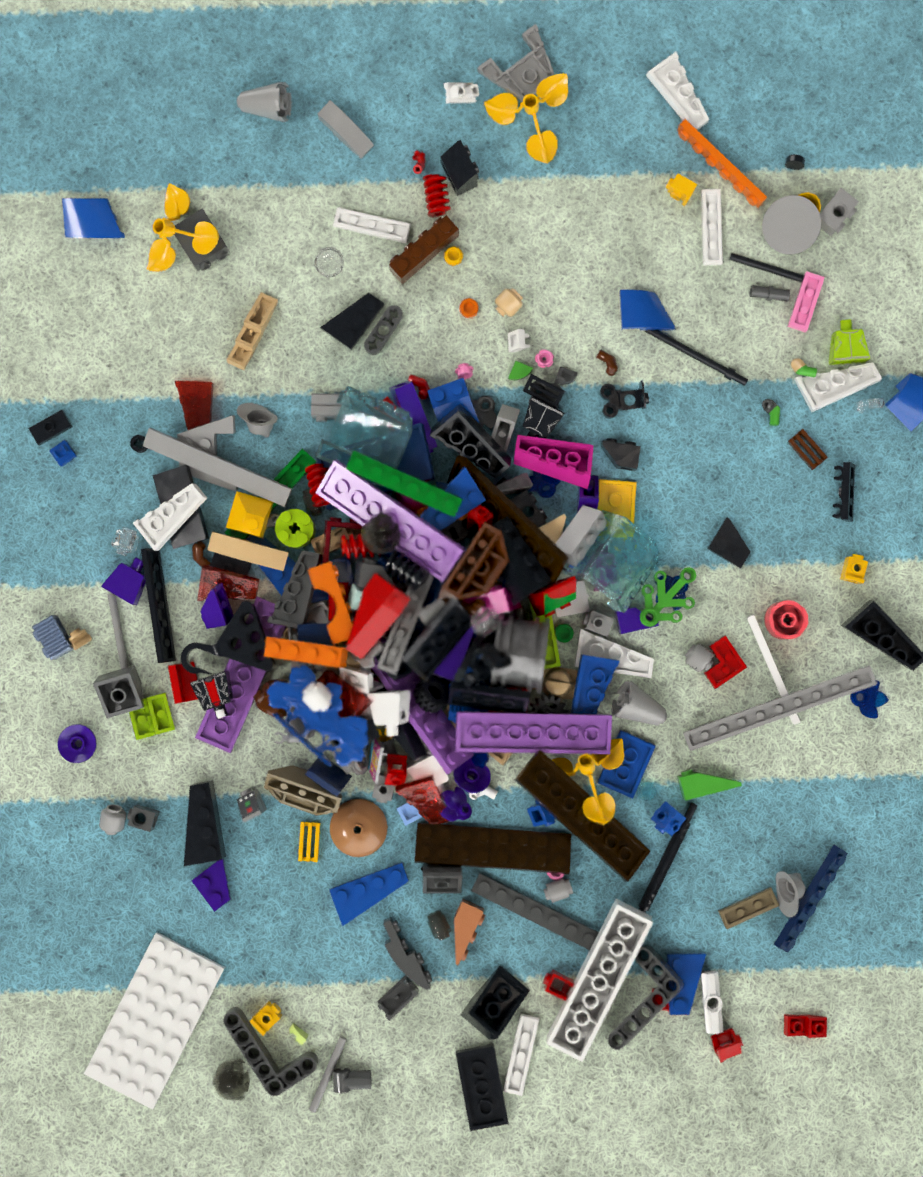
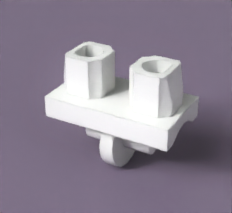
[444,82,479,103]

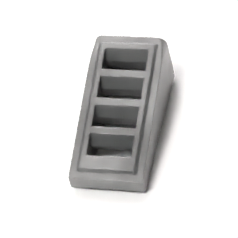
[496,473,533,495]

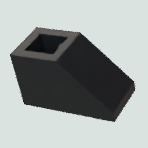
[600,438,641,471]

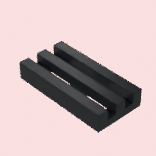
[523,374,566,408]

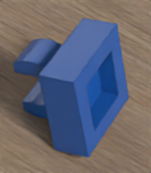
[49,440,77,467]

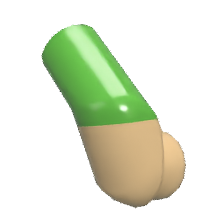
[791,358,817,378]

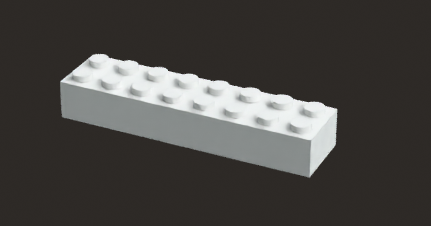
[547,899,653,1062]

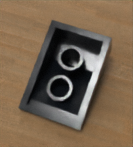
[460,965,530,1040]

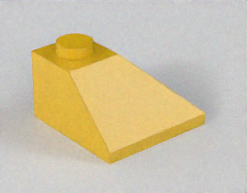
[226,491,274,538]

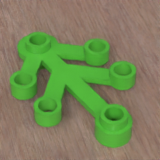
[640,567,696,627]

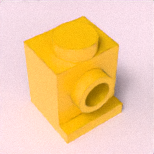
[665,173,697,206]
[840,554,868,584]
[249,1001,282,1036]

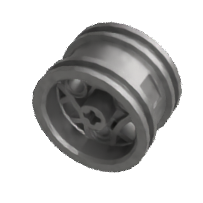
[492,613,550,693]

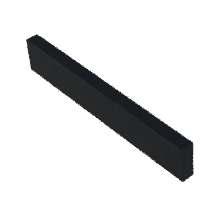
[141,548,176,663]

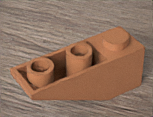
[454,898,485,965]

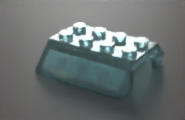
[315,386,413,486]
[563,510,660,613]

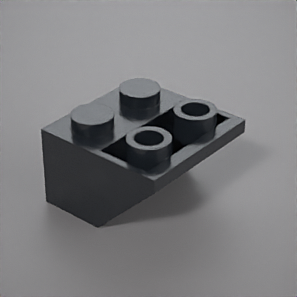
[440,140,479,196]

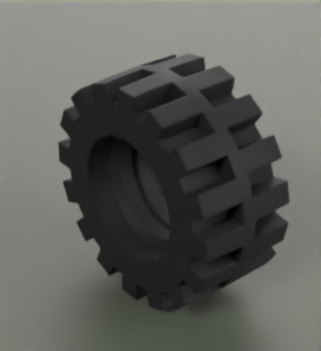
[414,675,450,713]

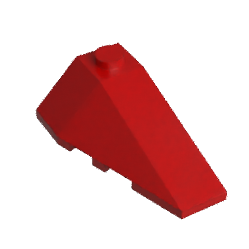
[345,573,411,659]

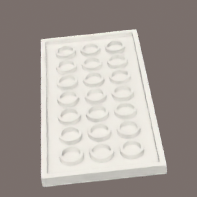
[84,932,225,1109]

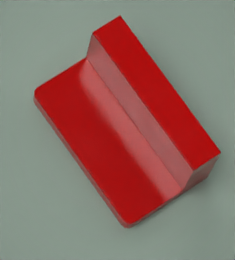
[168,662,198,704]

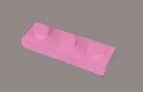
[787,271,825,332]

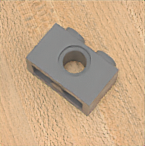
[820,188,859,236]

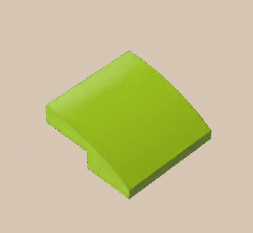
[129,693,175,740]

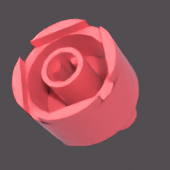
[764,600,808,639]

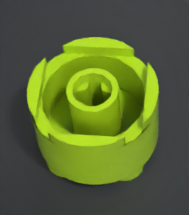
[275,509,316,549]

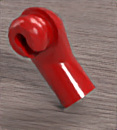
[412,150,426,174]
[408,374,430,400]

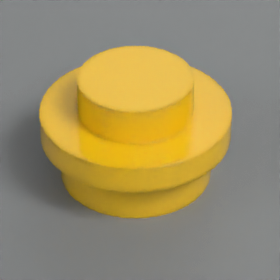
[444,246,463,266]

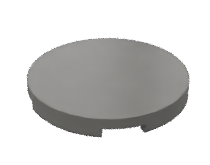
[762,195,821,254]

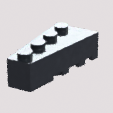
[430,404,512,478]
[492,516,552,606]
[841,600,923,671]
[184,780,226,866]

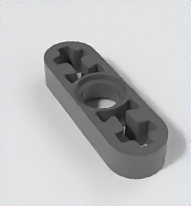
[364,305,403,355]

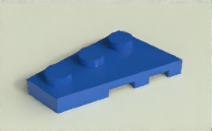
[667,953,706,1015]

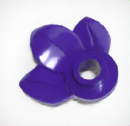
[440,786,472,822]

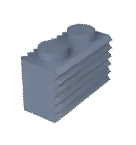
[32,615,74,660]

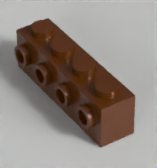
[389,215,459,285]

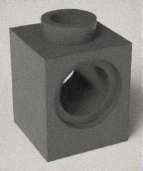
[127,805,160,832]

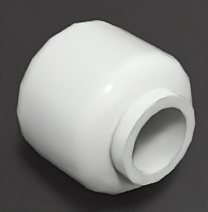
[302,682,332,712]

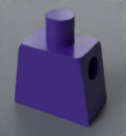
[101,557,146,606]

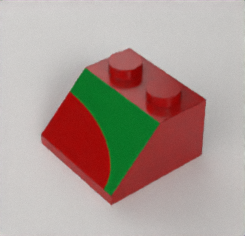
[528,575,576,618]

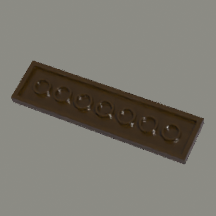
[447,455,569,585]
[514,750,650,882]
[414,823,571,874]

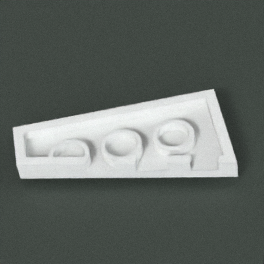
[646,52,709,130]
[794,362,882,412]
[133,483,207,551]
[574,629,654,678]

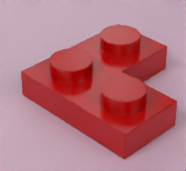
[704,635,747,689]

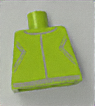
[829,319,870,365]

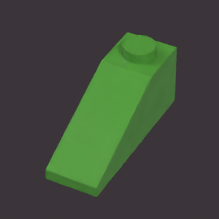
[677,769,742,800]

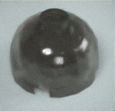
[361,513,400,554]
[213,1059,250,1101]

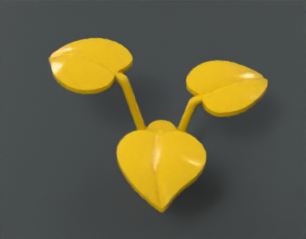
[484,74,568,164]
[147,183,219,272]
[552,739,624,824]

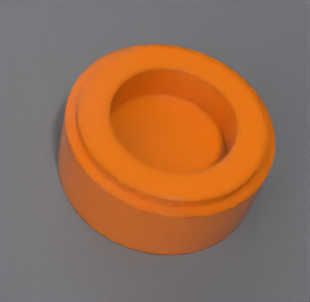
[459,298,478,318]

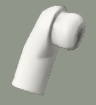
[469,786,498,800]

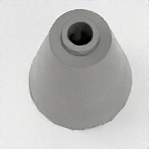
[237,82,292,122]
[611,681,667,726]

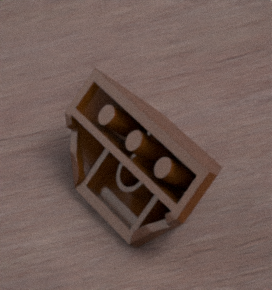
[442,522,509,599]

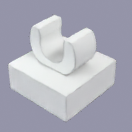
[508,329,530,352]

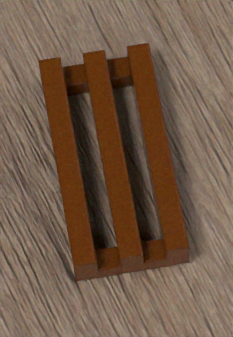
[787,429,828,470]

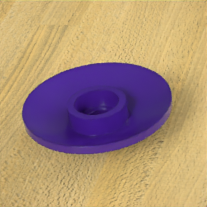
[58,724,97,763]
[453,757,491,793]

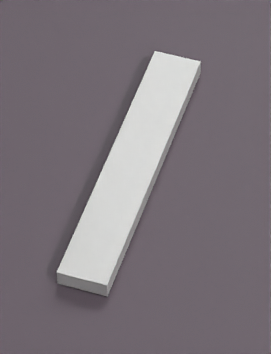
[747,614,800,725]

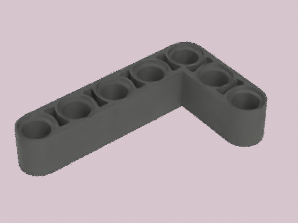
[608,945,683,1050]
[223,1007,318,1096]

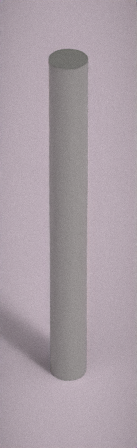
[107,593,129,669]
[309,1036,347,1113]

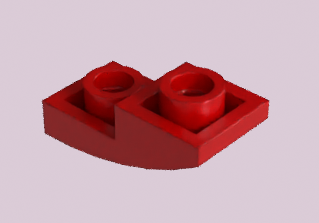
[784,1015,827,1038]

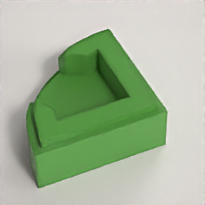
[508,361,533,381]

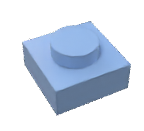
[396,799,423,826]

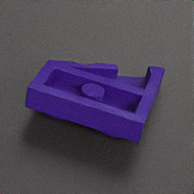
[192,859,231,912]

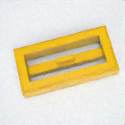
[298,822,320,862]

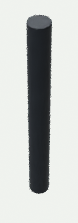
[729,253,804,282]

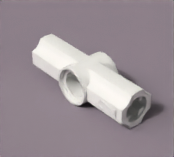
[701,971,723,1034]

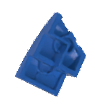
[62,198,125,238]
[619,290,675,331]
[885,373,923,431]

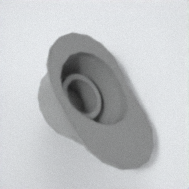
[237,403,278,438]
[776,871,805,917]

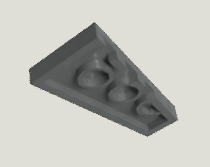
[267,551,323,629]

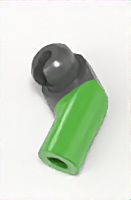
[762,399,780,426]

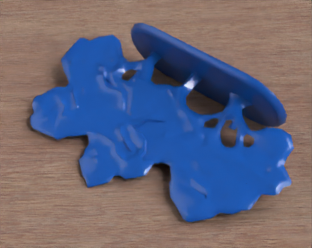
[267,665,368,767]

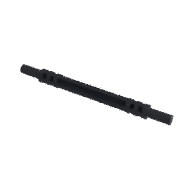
[638,802,698,913]

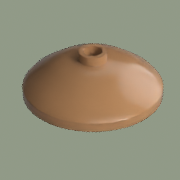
[330,799,388,857]

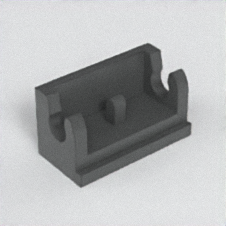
[377,975,419,1021]

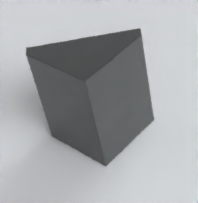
[423,864,462,894]

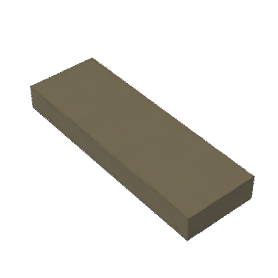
[718,887,779,929]

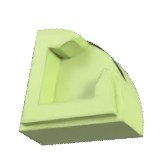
[289,1023,309,1045]

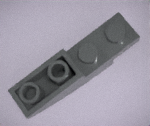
[383,917,433,990]

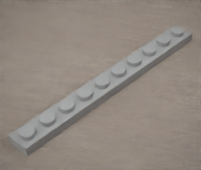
[683,665,877,751]

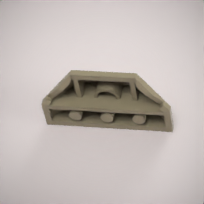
[264,765,342,816]

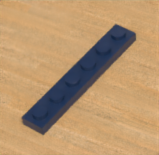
[774,845,848,953]

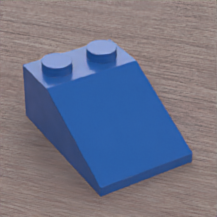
[427,378,480,424]

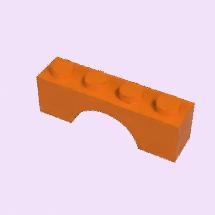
[307,562,354,645]
[264,637,348,668]

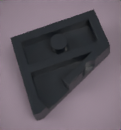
[707,517,750,569]

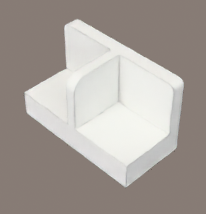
[339,665,383,694]

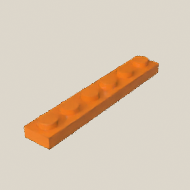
[677,119,767,208]

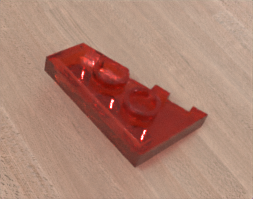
[175,381,214,430]
[197,565,260,601]
[316,670,373,718]
[395,775,449,824]

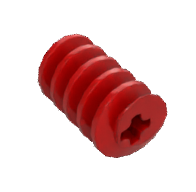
[422,174,451,218]
[305,464,330,507]
[341,533,382,559]

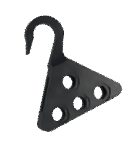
[181,601,275,674]

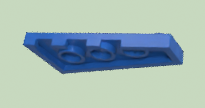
[419,467,485,531]
[246,535,296,596]
[570,654,620,714]
[329,862,409,927]

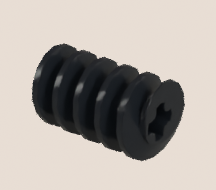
[385,549,430,591]

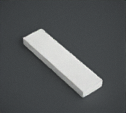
[701,189,723,265]
[333,207,411,243]
[503,1013,539,1096]

